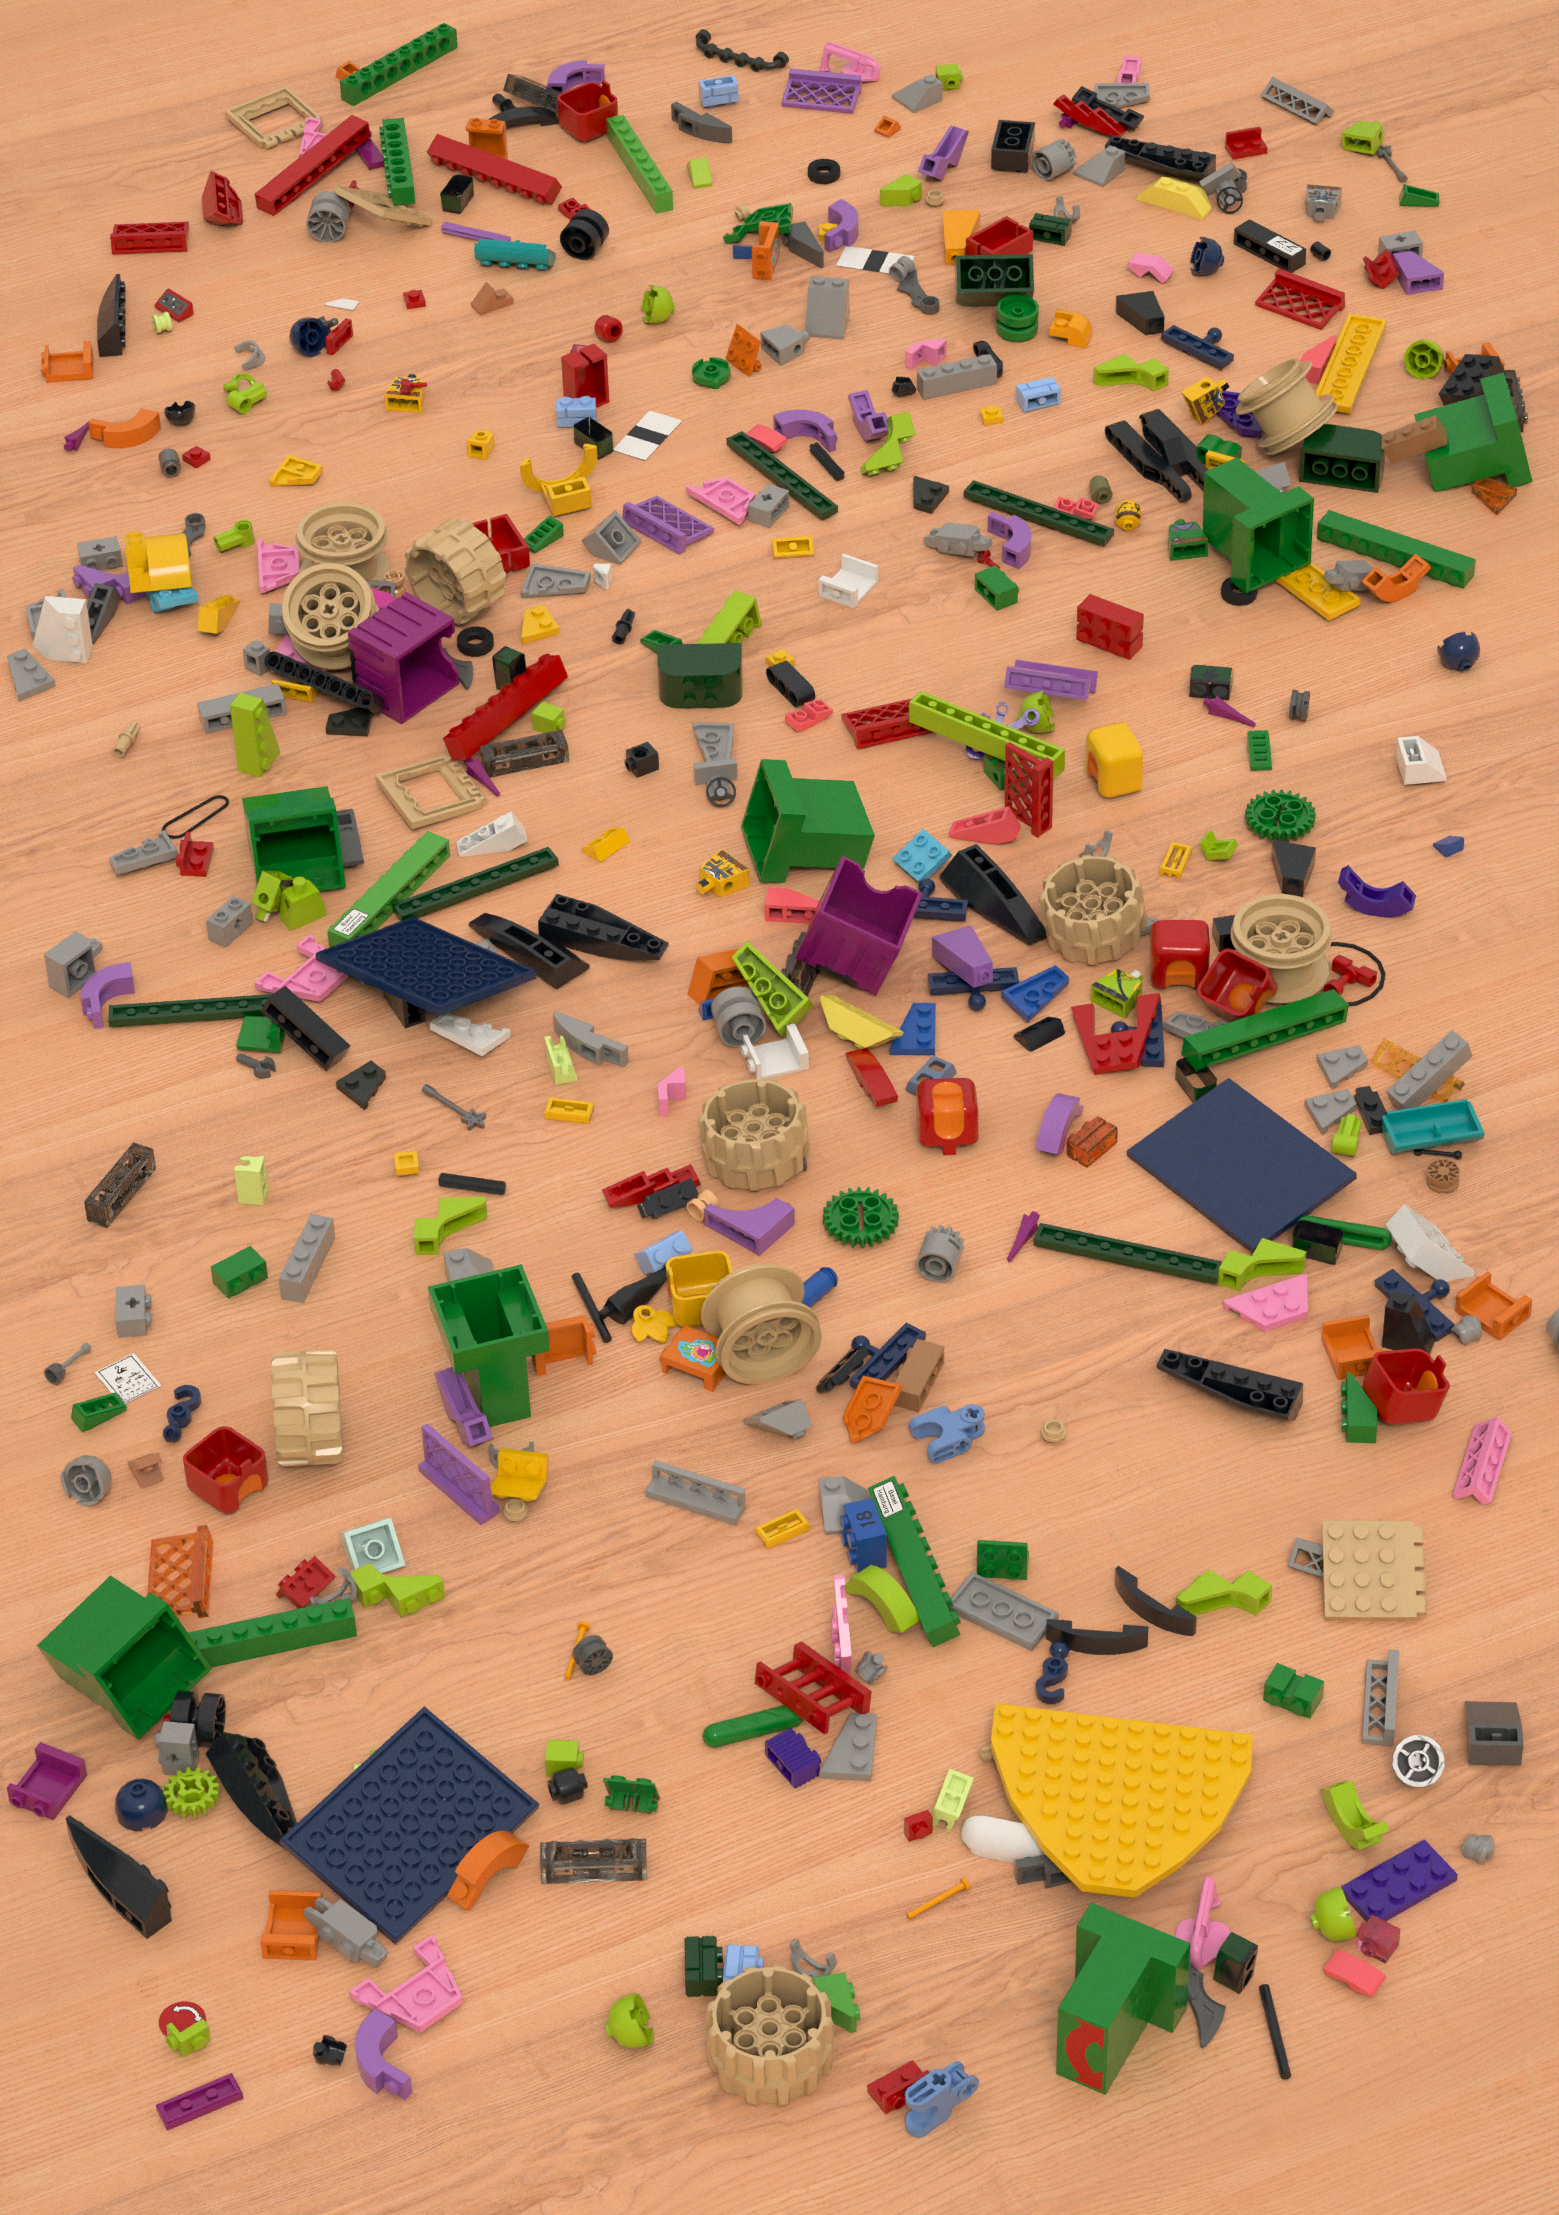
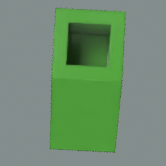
[813,1972,860,2033]

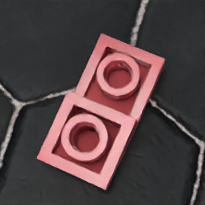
[746,424,788,452]
[1054,496,1098,519]
[785,699,833,732]
[1323,1949,1387,1998]

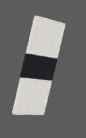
[836,246,915,274]
[614,411,682,460]

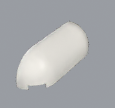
[961,1816,1045,1863]

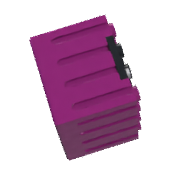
[348,592,459,724]
[795,856,923,996]

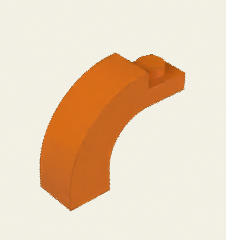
[89,408,161,448]
[1361,554,1431,602]
[447,1831,530,1910]

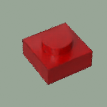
[403,290,426,309]
[182,446,211,469]
[904,1809,933,1842]

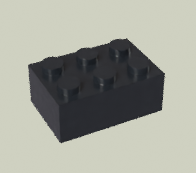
[991,120,1035,172]
[1439,354,1506,406]

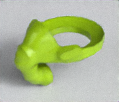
[223,373,256,393]

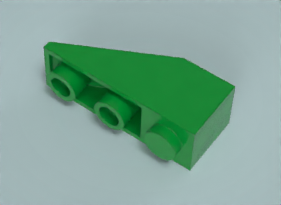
[1341,1372,1377,1443]

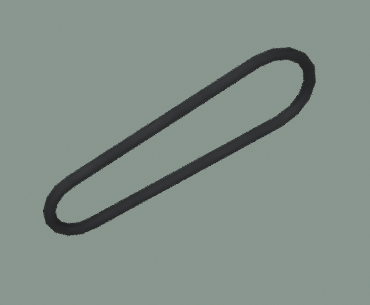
[162,795,229,839]

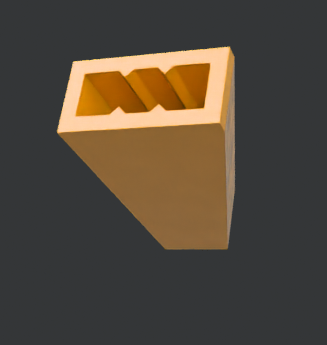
[942,209,980,265]

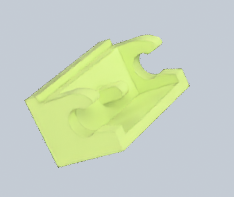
[544,1036,578,1085]
[234,1156,268,1205]
[932,1768,974,1830]

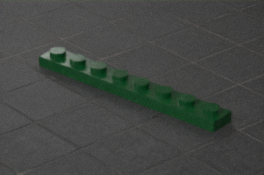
[726,431,838,520]
[964,480,1114,546]
[392,847,559,921]
[108,994,273,1027]
[1034,1223,1223,1284]

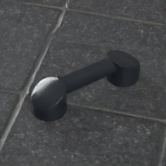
[973,341,1003,378]

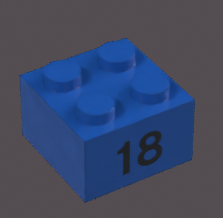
[840,1498,887,1573]

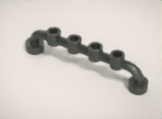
[695,29,789,72]

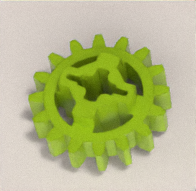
[163,1767,220,1819]

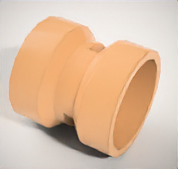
[384,570,406,598]
[686,1190,719,1222]

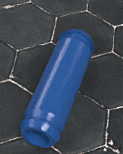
[802,1267,838,1308]

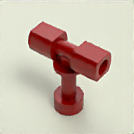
[1324,955,1377,995]

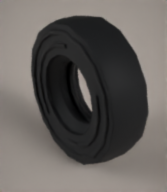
[808,159,840,184]
[1221,577,1258,606]
[457,626,494,657]

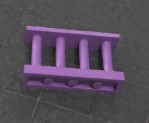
[1004,659,1098,700]

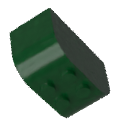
[955,254,1034,307]
[1299,424,1385,493]
[657,643,743,709]

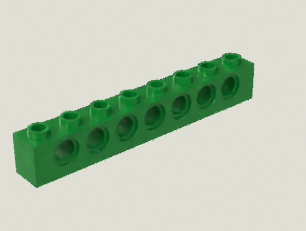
[340,23,458,106]
[379,118,415,205]

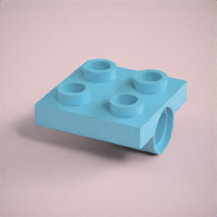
[146,587,199,613]
[892,829,952,883]

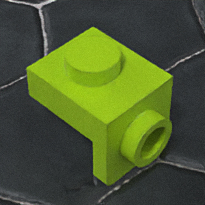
[1200,831,1238,861]
[165,2019,210,2058]

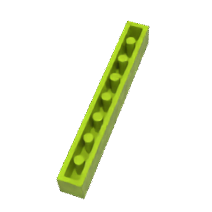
[909,691,1065,781]

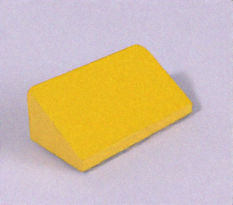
[772,536,814,558]
[271,679,318,703]
[581,827,630,862]

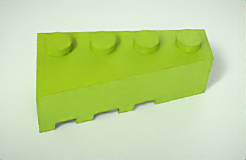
[695,590,762,644]
[230,693,280,777]
[732,941,814,1038]

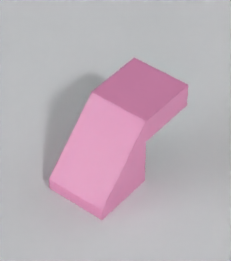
[1117,56,1142,83]
[1126,253,1174,284]
[905,339,947,370]
[658,1067,686,1116]

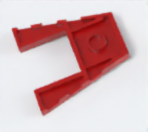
[1071,993,1161,1075]

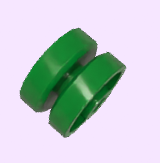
[996,295,1039,342]

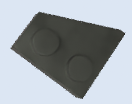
[913,476,949,514]
[326,707,374,737]
[336,1060,386,1110]

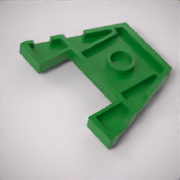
[723,203,794,243]

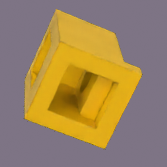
[467,429,495,460]

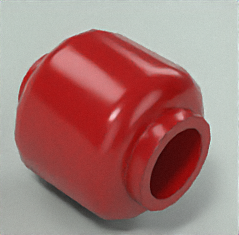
[594,315,623,342]

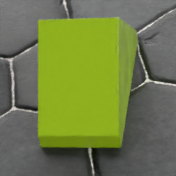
[686,157,712,189]

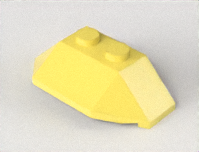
[1136,177,1212,220]
[820,994,904,1049]

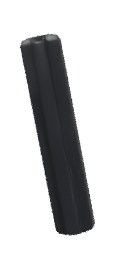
[809,442,845,481]
[438,1173,506,1195]

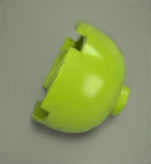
[641,285,675,324]
[1404,339,1444,379]
[1018,690,1055,734]
[1310,1886,1357,1942]
[605,1992,654,2049]

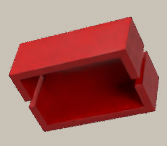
[966,216,1033,255]
[561,343,610,408]
[472,514,530,573]
[1076,594,1144,660]

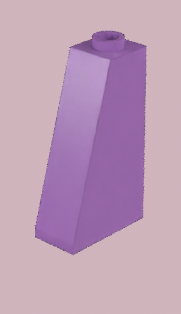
[932,926,993,988]

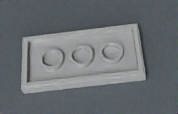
[950,1572,1059,1651]

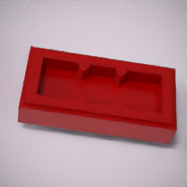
[325,318,353,355]

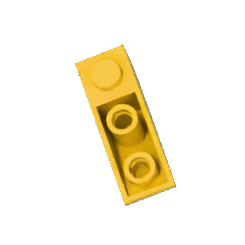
[197,594,240,634]

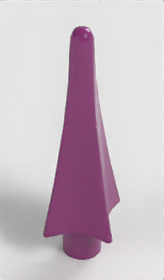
[1059,113,1076,129]
[64,421,90,451]
[1203,696,1256,727]
[464,757,500,796]
[1007,1211,1040,1262]

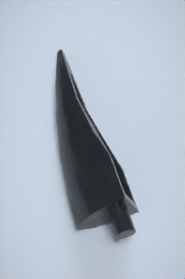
[598,1266,667,1325]

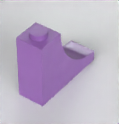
[704,1198,795,1256]

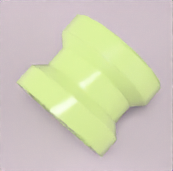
[152,312,172,334]

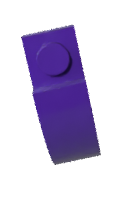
[1338,865,1416,918]

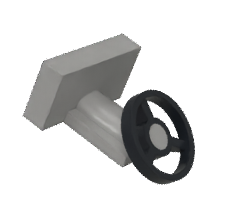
[1199,162,1243,213]
[693,758,737,807]

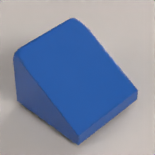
[733,245,753,259]
[1433,835,1464,857]
[698,999,714,1021]

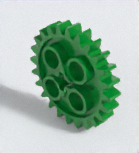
[1245,789,1316,842]
[823,1187,899,1248]

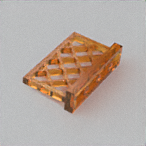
[147,1525,214,1618]

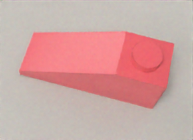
[1300,335,1337,384]
[949,807,1021,844]
[765,887,819,924]

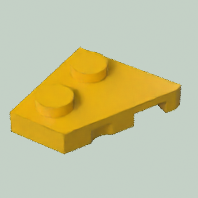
[269,455,323,486]
[521,604,560,644]

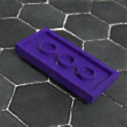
[1341,1839,1458,1929]

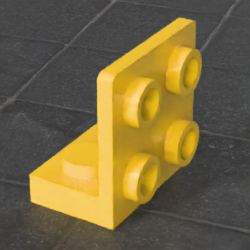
[490,1448,549,1501]

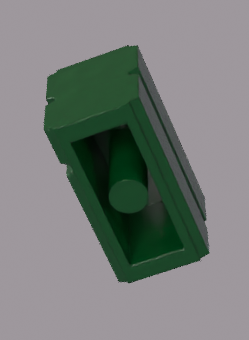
[1029,213,1072,246]
[684,1936,723,1997]

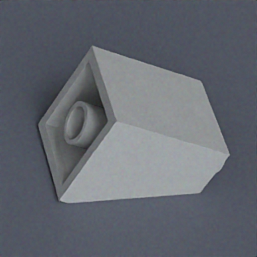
[806,276,850,340]

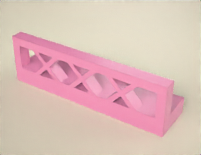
[1453,1417,1512,1505]

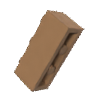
[1381,415,1447,465]
[892,1339,944,1412]

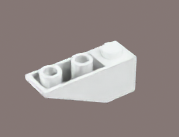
[456,811,528,857]

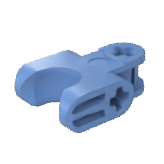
[908,1404,985,1464]
[905,2061,979,2138]

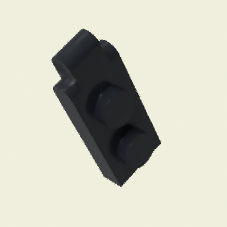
[1354,1086,1386,1135]
[637,1178,699,1219]
[816,1346,869,1394]

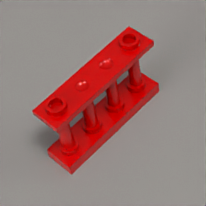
[755,1641,872,1734]

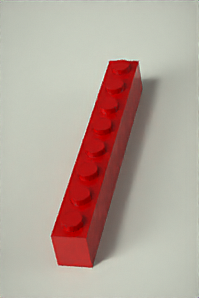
[254,115,371,216]
[427,134,562,205]
[443,654,568,760]

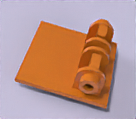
[725,324,762,376]

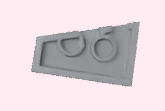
[1094,83,1150,108]
[520,563,591,598]
[7,648,55,702]
[692,722,734,762]
[109,830,178,875]
[1163,1011,1226,1038]
[819,1713,877,1781]

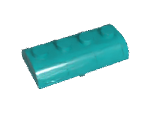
[474,239,556,270]
[1382,1099,1485,1154]

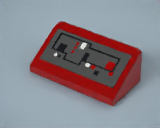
[154,288,194,322]

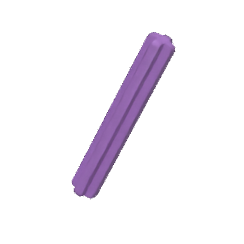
[441,222,511,241]

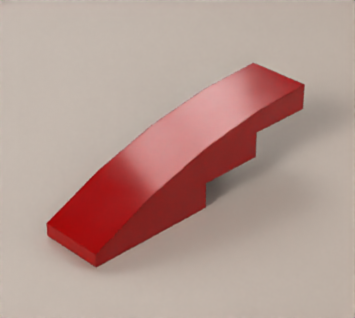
[1053,94,1127,137]
[846,1048,898,1107]
[602,1164,701,1208]

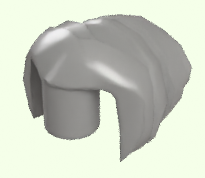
[1451,1315,1481,1345]
[855,1651,887,1684]
[1461,1834,1495,1864]

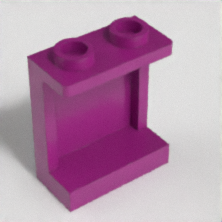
[7,1742,87,1820]

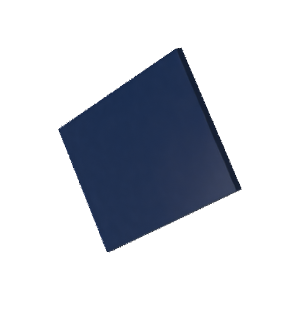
[316,917,537,1016]
[1127,1078,1357,1253]
[279,1706,539,1945]

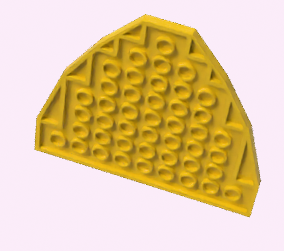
[990,1703,1253,1898]

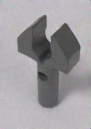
[318,316,339,335]
[236,1053,276,1079]

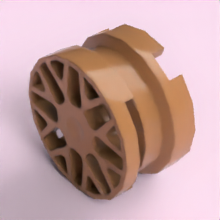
[1427,1159,1460,1194]

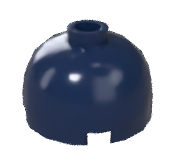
[1190,237,1224,276]
[289,317,328,357]
[1437,632,1480,671]
[115,1778,167,1832]

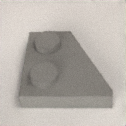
[1317,1045,1368,1089]
[1305,1089,1356,1135]

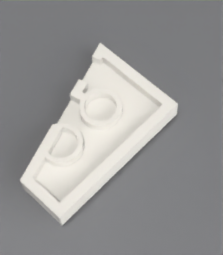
[430,1013,511,1056]

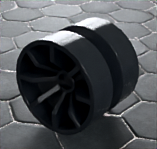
[560,209,609,260]
[170,1690,226,1748]

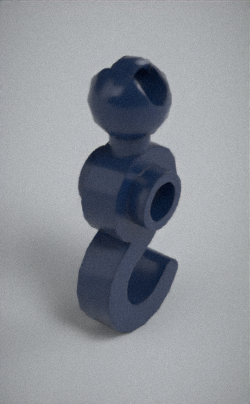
[162,1385,201,1443]
[1036,1641,1070,1704]

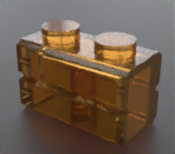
[1066,1116,1118,1168]

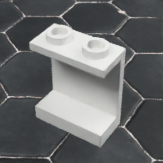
[818,553,879,608]
[740,1024,809,1080]

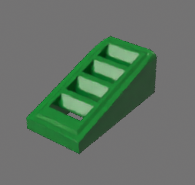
[1399,184,1439,206]
[524,516,564,554]
[640,630,683,654]
[1247,730,1272,771]
[71,1392,127,1432]

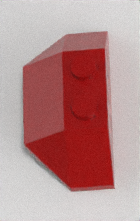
[202,171,243,226]

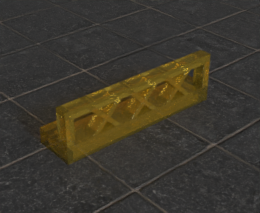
[1370,1038,1465,1102]

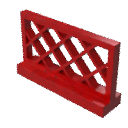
[110,221,189,254]
[1255,269,1345,330]
[841,698,933,749]
[1005,742,1054,838]

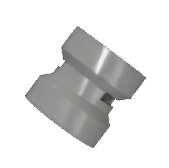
[889,256,915,282]

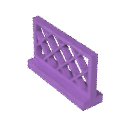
[782,68,862,114]
[622,496,714,554]
[418,1424,500,1525]

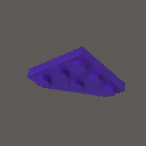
[1216,391,1263,438]

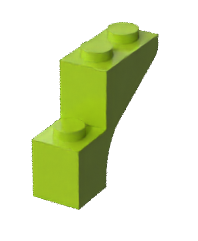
[1093,354,1169,392]
[860,411,916,476]
[414,1196,487,1255]
[1218,1238,1306,1291]
[349,1563,445,1617]
[1176,1569,1272,1616]

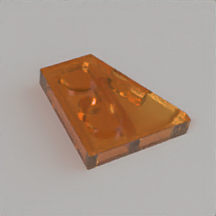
[1471,478,1517,515]

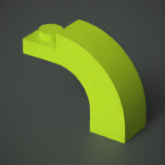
[844,1565,920,1633]
[1320,1781,1389,1850]

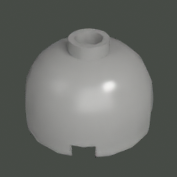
[61,1455,112,1506]
[1392,1735,1445,1787]

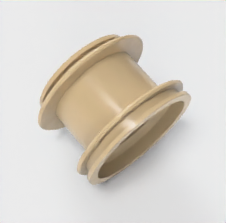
[1236,358,1338,455]
[295,502,391,588]
[282,563,379,670]
[1231,894,1332,1005]
[701,1264,822,1385]

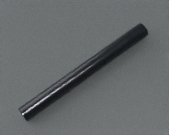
[572,1272,612,1343]
[1259,1984,1291,2080]

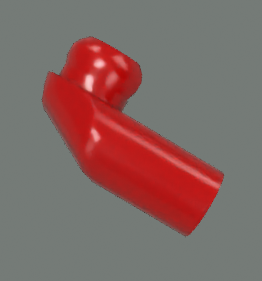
[327,369,345,391]

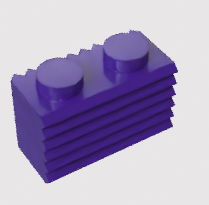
[765,1728,821,1789]

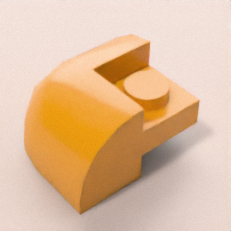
[1049,309,1092,348]

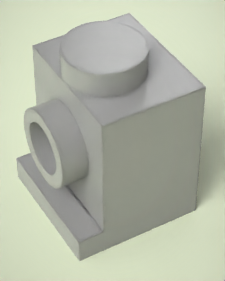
[243,641,270,676]

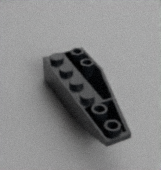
[1105,136,1216,181]
[97,274,126,357]
[940,844,1047,945]
[538,894,669,960]
[469,913,590,989]
[1157,1349,1303,1420]
[206,1732,297,1849]
[65,1815,172,1939]

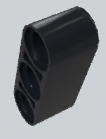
[766,661,816,707]

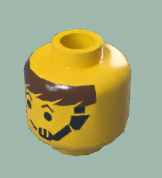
[1115,500,1141,531]

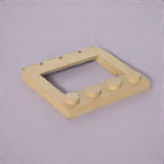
[225,86,323,149]
[334,185,433,227]
[376,754,488,829]

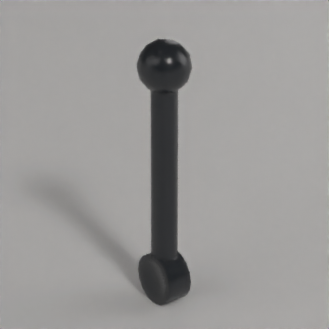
[1414,1149,1462,1160]

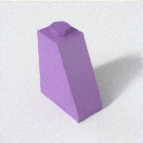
[1393,251,1444,295]

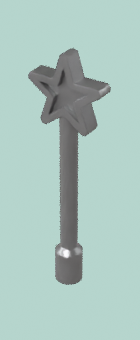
[1375,145,1408,183]
[422,1084,486,1131]

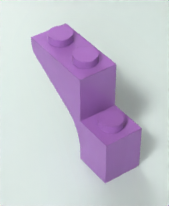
[918,125,969,181]
[72,565,147,604]
[434,1367,493,1446]

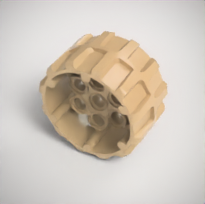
[405,519,507,625]
[1039,854,1147,965]
[698,1078,810,1191]
[271,1349,343,1467]
[706,1964,834,2106]

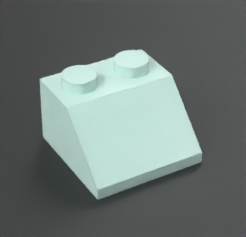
[339,1517,406,1573]

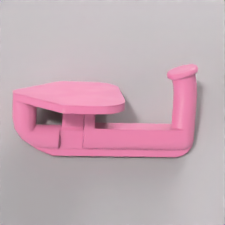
[820,42,881,82]
[1175,1876,1230,1970]

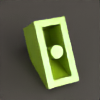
[880,174,922,206]

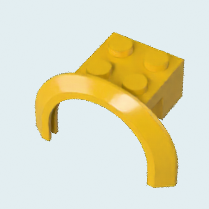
[520,444,597,517]

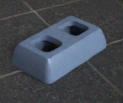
[905,1056,957,1096]

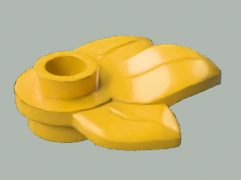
[631,1305,677,1343]

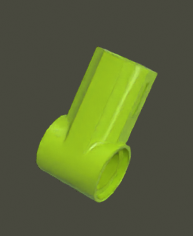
[226,382,267,414]
[213,520,255,553]
[1332,1114,1361,1157]

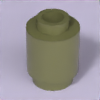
[1089,475,1113,504]

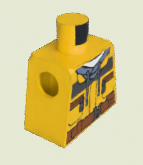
[384,374,424,413]
[1181,377,1229,426]
[696,849,750,898]

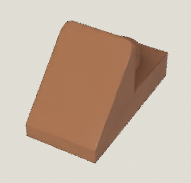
[471,282,514,316]
[127,1452,163,1488]

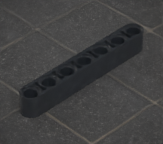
[265,651,385,714]

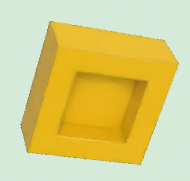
[819,223,837,241]
[980,405,1003,426]
[766,649,795,666]
[394,1151,419,1176]

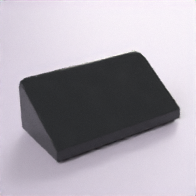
[1013,1017,1065,1052]

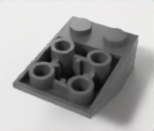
[1465,1701,1523,1766]

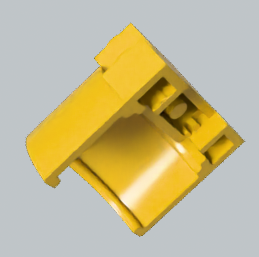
[124,531,192,593]

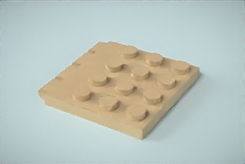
[1322,1520,1426,1620]

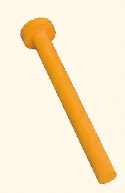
[564,1621,590,1680]
[906,1877,971,1919]

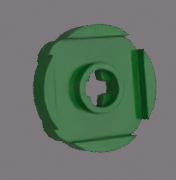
[692,357,731,389]

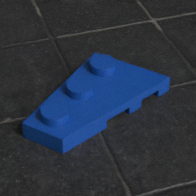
[1001,965,1069,1022]
[890,1003,936,1055]

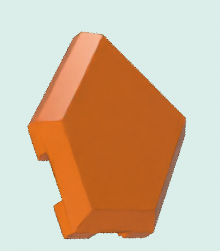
[842,1376,903,1444]

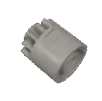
[1032,139,1077,181]
[915,1225,964,1283]

